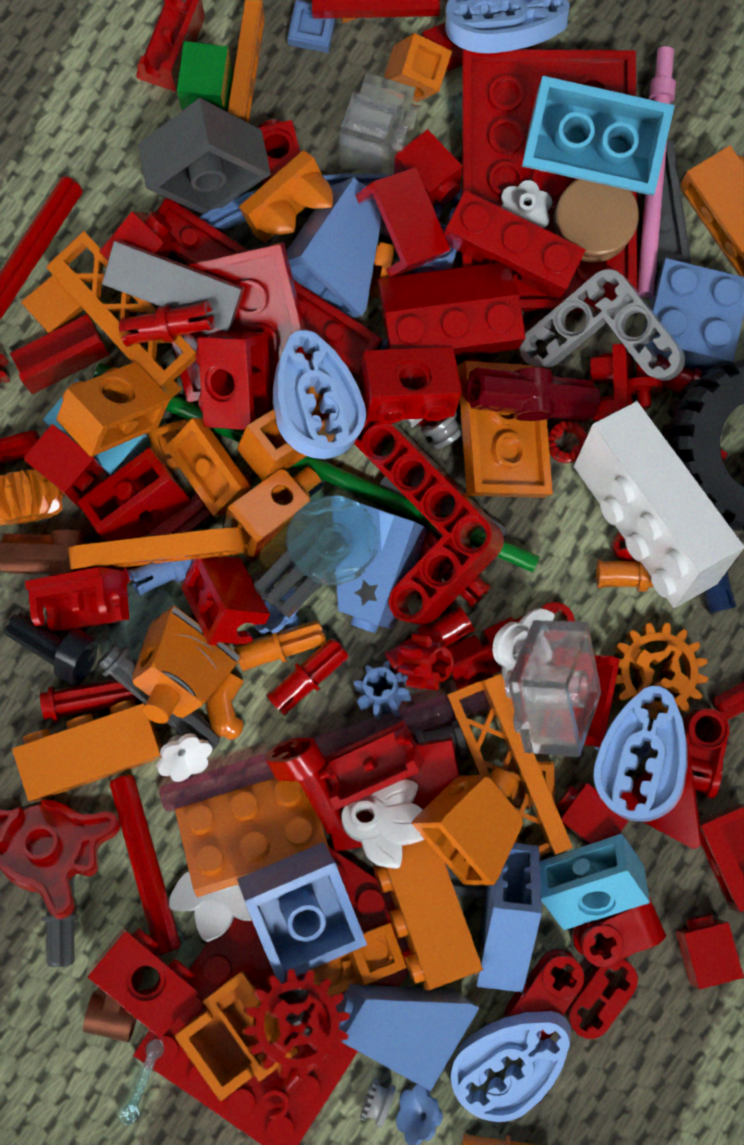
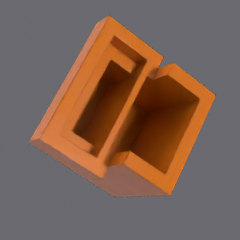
[175,970,299,1101]

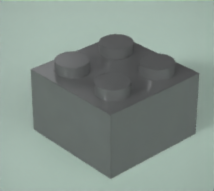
[138,98,271,214]

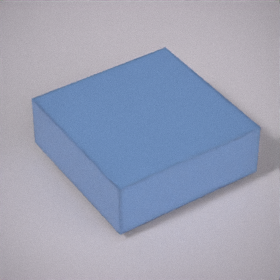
[287,0,336,53]

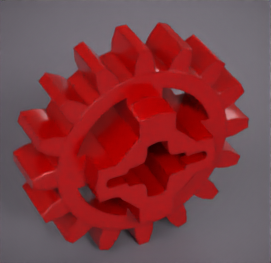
[242,969,350,1080]

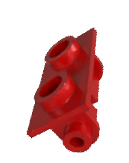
[447,616,522,690]

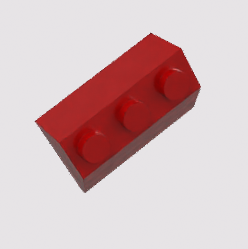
[377,262,526,358]

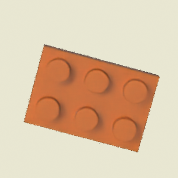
[457,361,553,498]
[175,778,330,897]

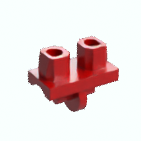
[590,343,663,422]

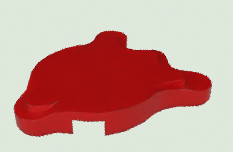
[0,800,120,919]

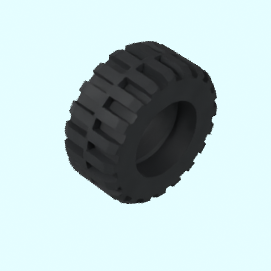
[661,360,744,531]

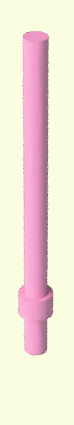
[637,46,676,298]

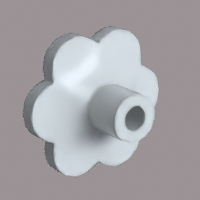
[501,180,552,228]
[156,733,212,782]

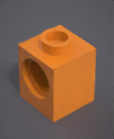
[381,33,452,102]

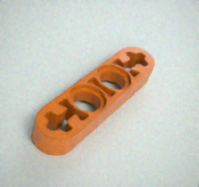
[68,528,244,571]

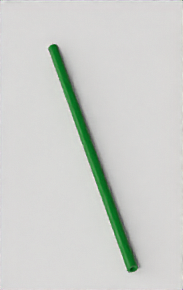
[93,363,540,573]

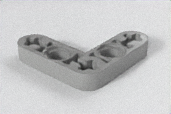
[520,269,685,381]

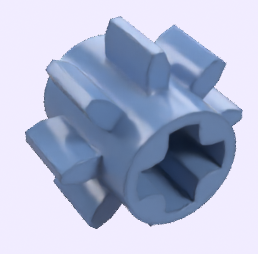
[354,661,411,721]

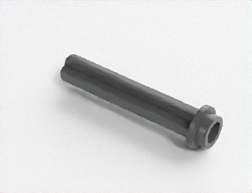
[97,643,221,751]

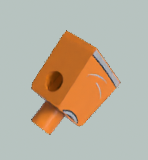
[132,605,241,724]

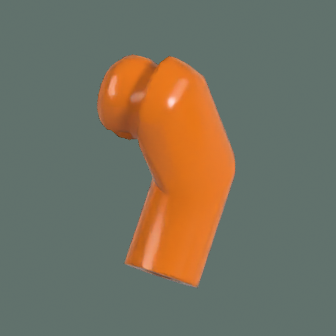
[206,673,244,740]

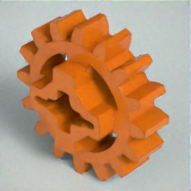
[614,623,709,721]

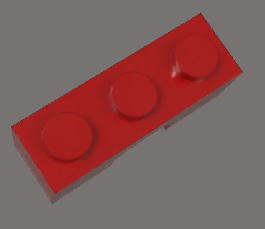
[444,190,586,301]

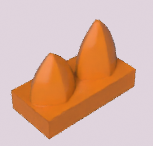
[239,150,333,243]
[165,418,252,517]

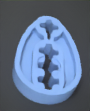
[445,0,570,53]
[273,330,366,459]
[594,686,687,822]
[451,1011,571,1122]

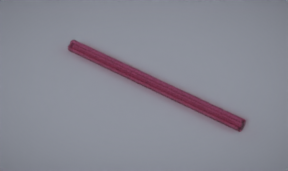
[159,666,548,812]

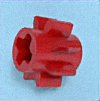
[397,633,454,690]

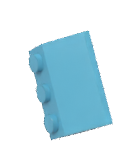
[522,76,675,196]

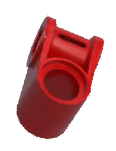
[683,709,730,799]
[571,896,667,967]
[504,949,584,1041]

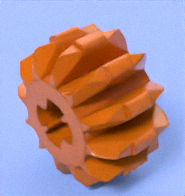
[0,469,63,526]

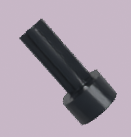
[3,613,98,687]

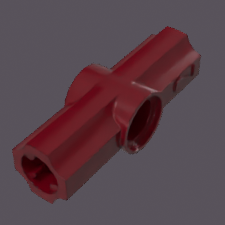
[465,367,600,422]

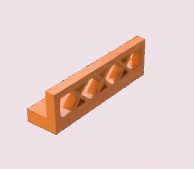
[46,231,196,399]
[447,674,573,856]

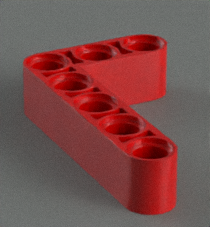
[354,395,504,625]

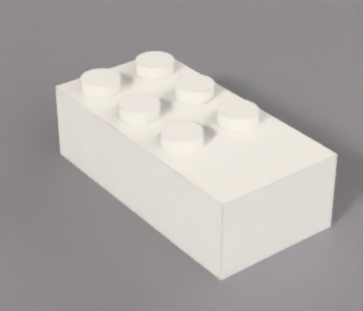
[574,401,744,608]

